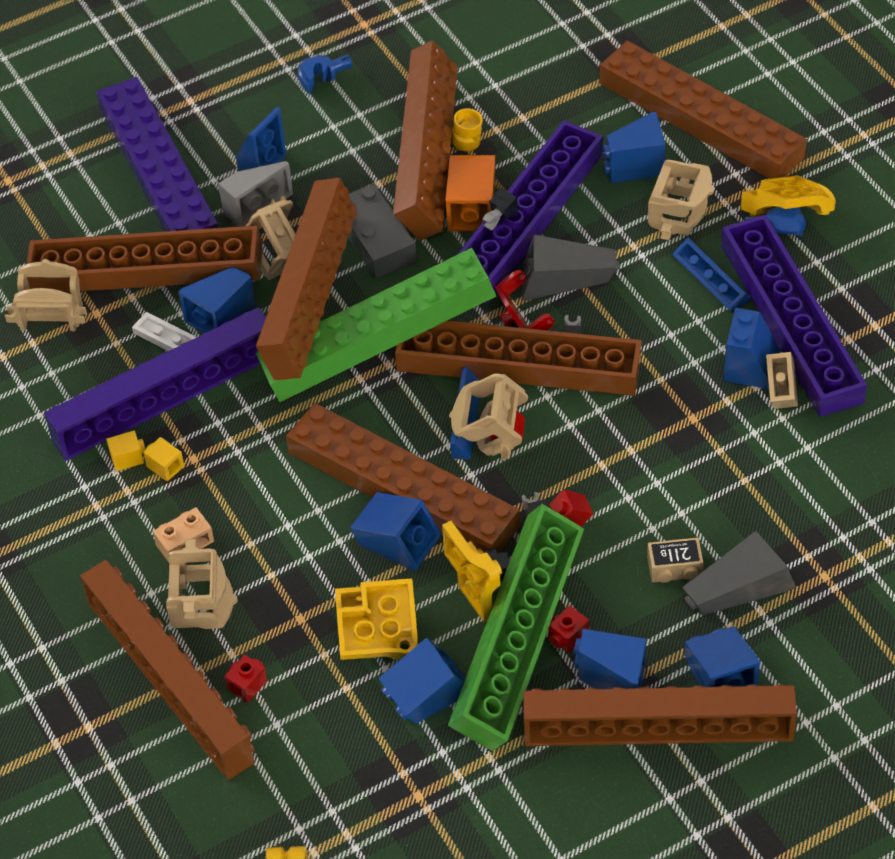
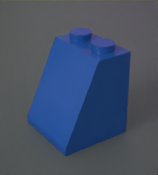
[603,112,665,183]
[179,267,256,333]
[724,308,780,389]
[350,492,442,571]
[684,626,760,687]
[574,629,646,689]
[379,638,466,724]

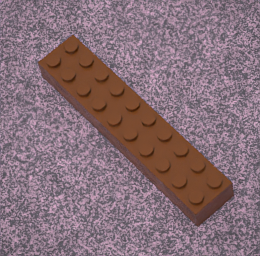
[393,40,458,241]
[600,41,807,179]
[256,178,357,380]
[27,226,263,292]
[395,321,642,396]
[286,403,520,553]
[80,560,255,781]
[524,684,797,746]

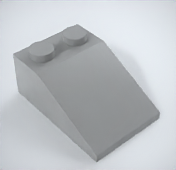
[218,161,293,227]

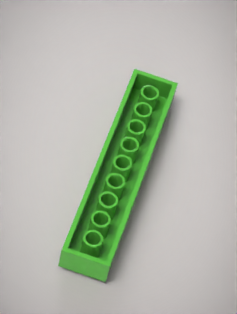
[256,248,496,402]
[448,504,584,751]

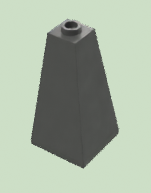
[522,235,619,301]
[682,531,796,615]

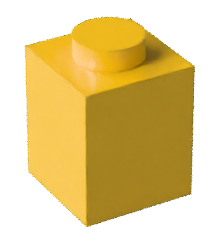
[106,430,146,472]
[143,437,184,481]

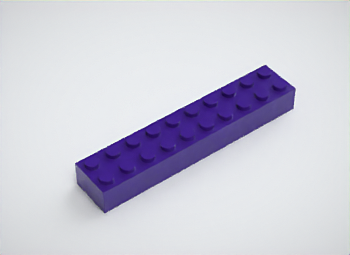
[96,77,218,232]
[457,120,603,305]
[721,214,867,417]
[44,307,266,461]

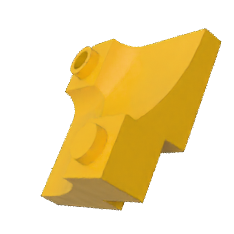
[741,175,836,217]
[442,521,502,623]
[335,579,418,660]

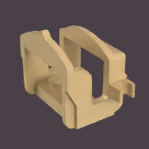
[648,160,714,240]
[245,195,296,280]
[5,259,87,331]
[449,374,528,461]
[166,539,238,629]

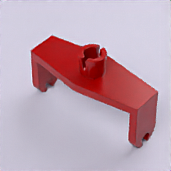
[495,270,555,331]

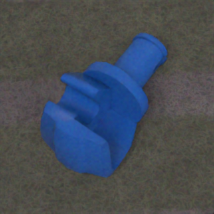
[297,54,353,94]
[745,207,806,237]

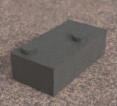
[348,184,417,279]

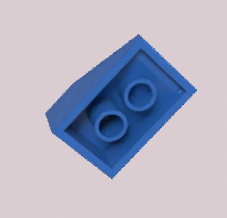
[236,107,287,171]

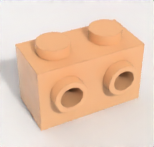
[153,507,214,562]

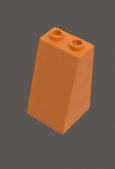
[446,155,496,232]

